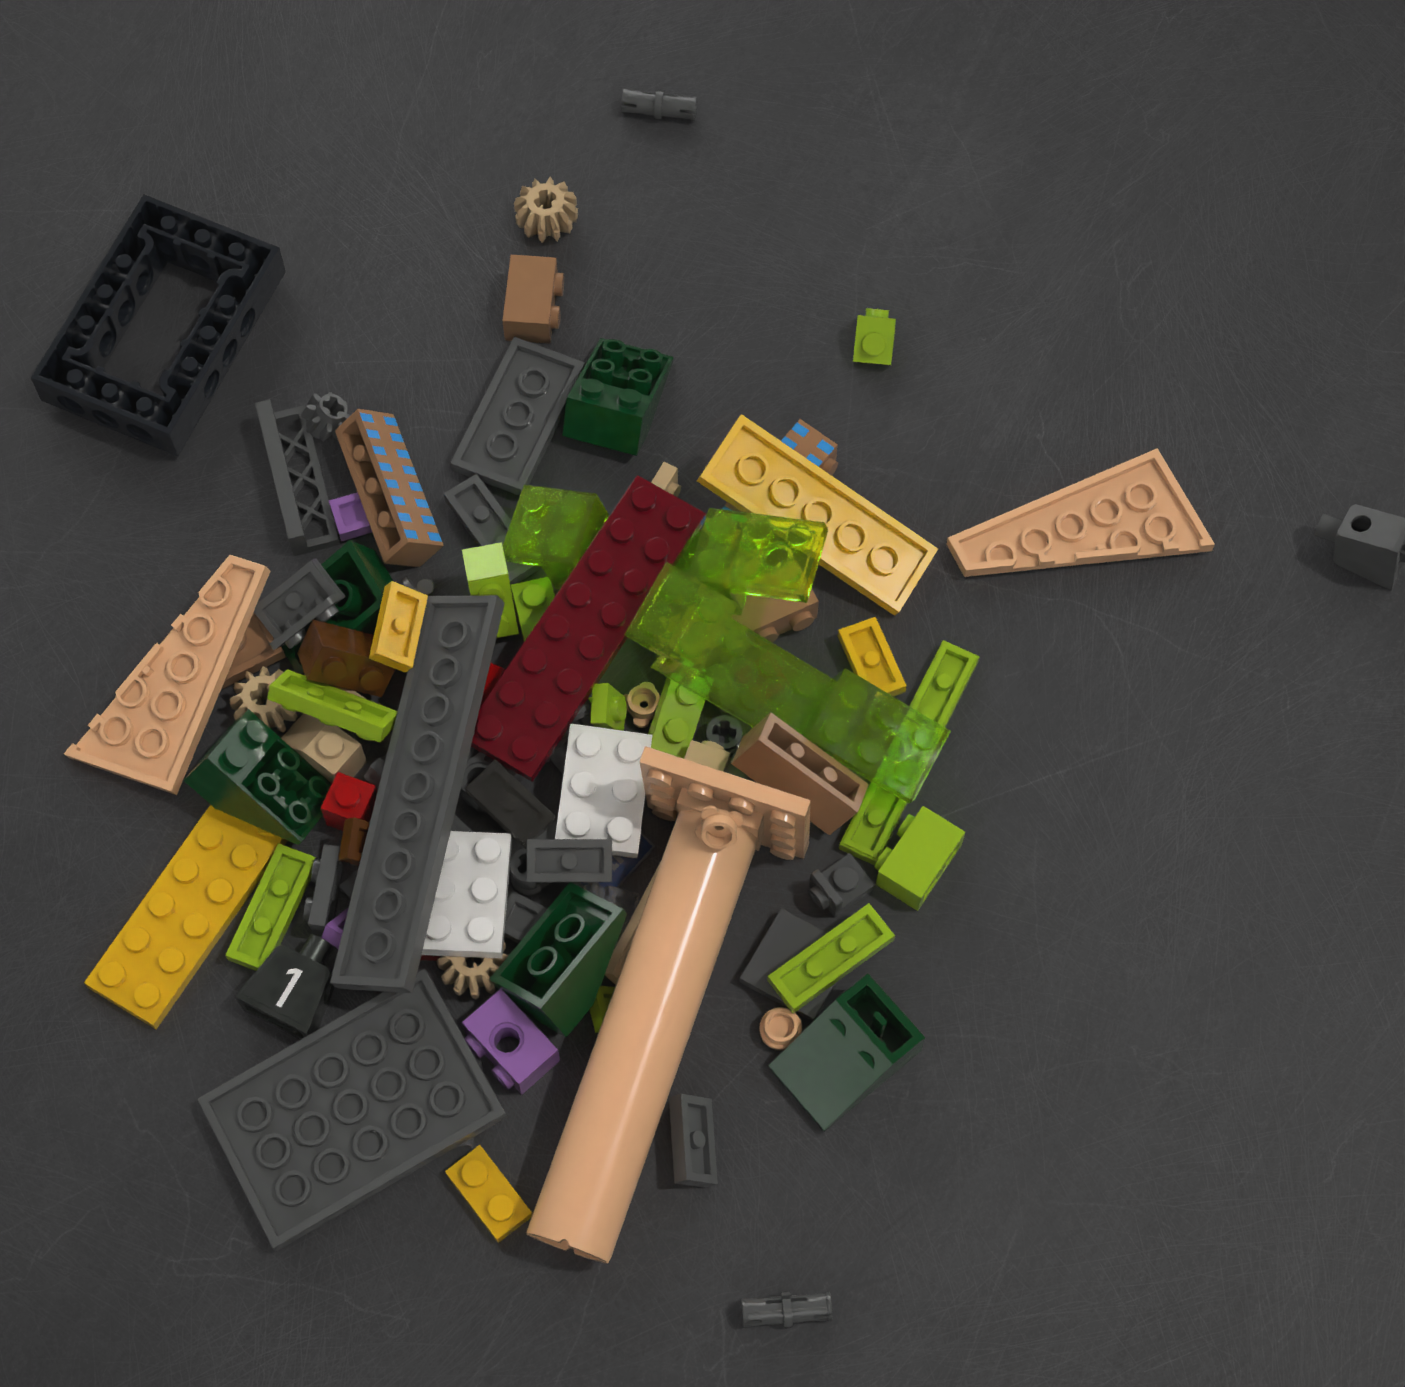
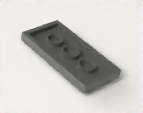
[450,337,585,497]

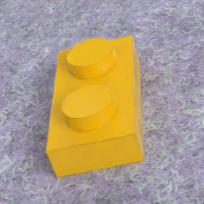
[369,581,428,673]
[838,617,907,704]
[445,1145,533,1243]

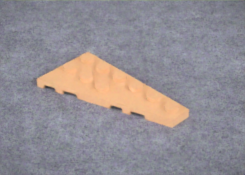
[946,448,1215,577]
[64,555,271,795]

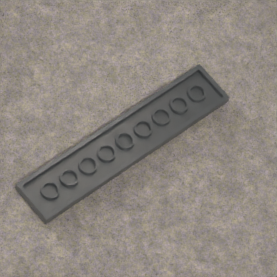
[330,595,505,993]

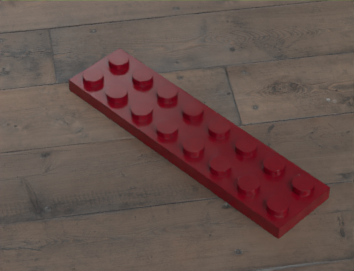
[471,475,706,782]

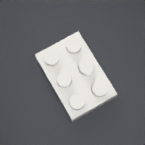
[555,724,652,858]
[421,831,512,959]

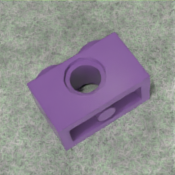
[462,989,560,1095]

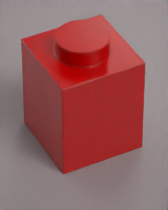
[321,772,378,831]

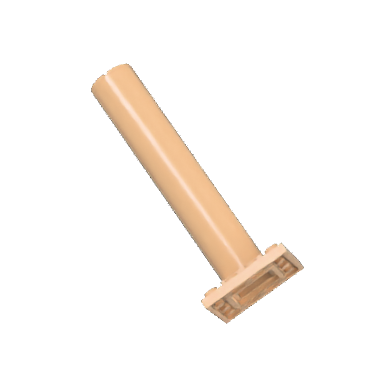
[526,746,811,1264]

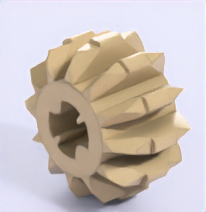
[514,177,578,243]
[230,666,297,733]
[437,942,509,999]

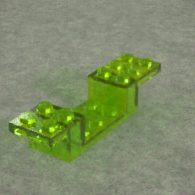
[503,485,828,615]
[624,562,951,804]

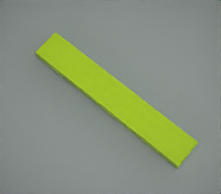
[839,640,980,866]

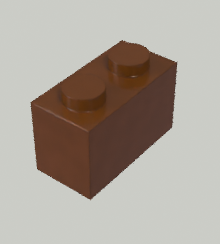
[297,620,395,697]

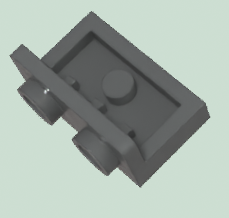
[254,558,346,650]

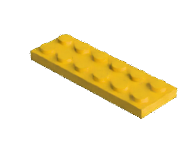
[697,414,938,616]
[84,805,288,1030]

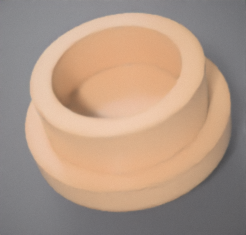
[759,1007,802,1050]

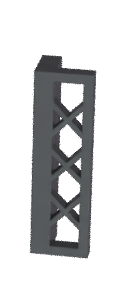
[255,399,340,556]

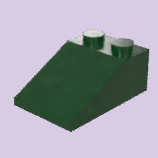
[282,540,393,676]
[489,882,627,1037]

